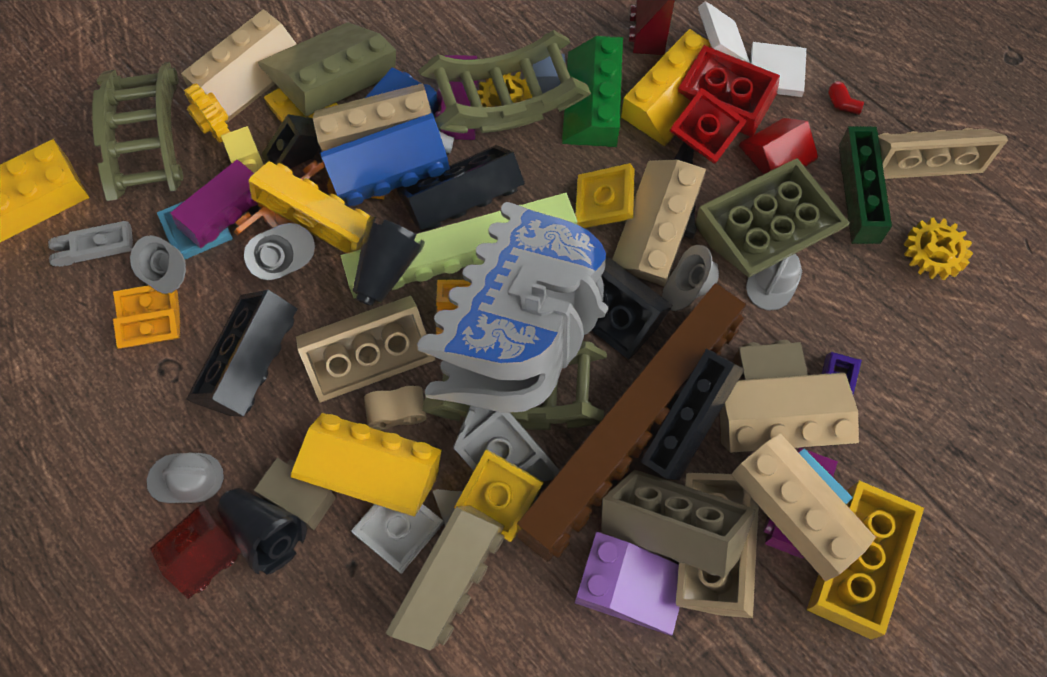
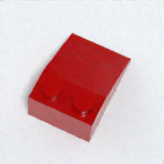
[678,45,780,137]

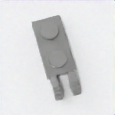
[48,221,133,267]

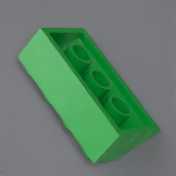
[562,36,623,147]

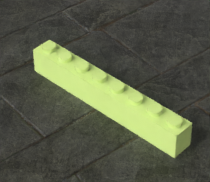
[340,193,578,298]

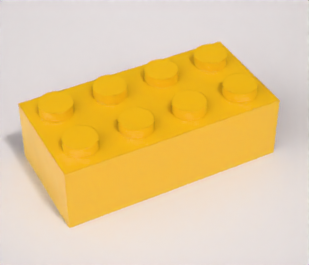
[0,139,90,243]
[806,480,924,640]

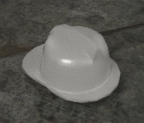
[244,223,315,280]
[130,235,186,294]
[662,245,719,311]
[746,254,802,311]
[147,452,224,503]

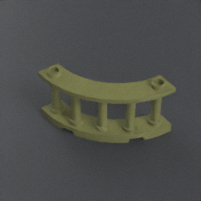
[418,30,591,133]
[92,62,183,201]
[422,341,607,430]

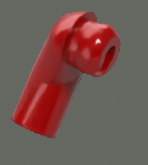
[828,81,864,115]

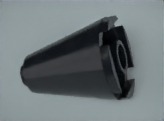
[353,217,425,307]
[217,488,307,575]

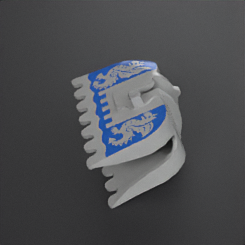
[417,202,608,413]

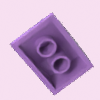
[575,532,680,636]

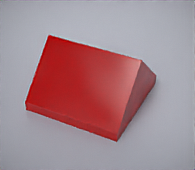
[669,87,747,164]
[739,118,818,174]

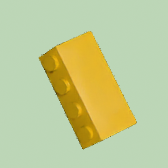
[621,29,711,146]
[249,161,370,253]
[291,413,442,517]

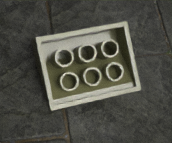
[258,22,396,117]
[695,158,850,278]

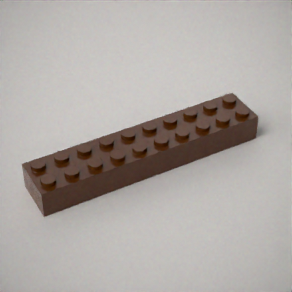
[517,283,746,562]

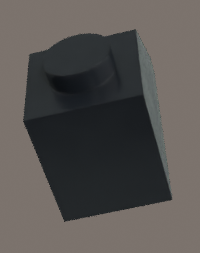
[261,114,320,169]

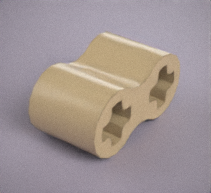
[364,386,427,430]

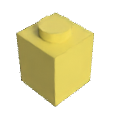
[221,126,264,173]

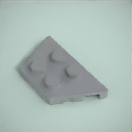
[453,405,561,482]

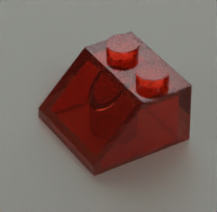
[150,503,241,600]

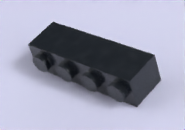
[641,349,745,480]

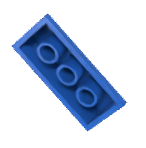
[320,113,450,206]

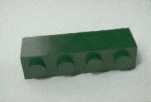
[838,126,892,244]

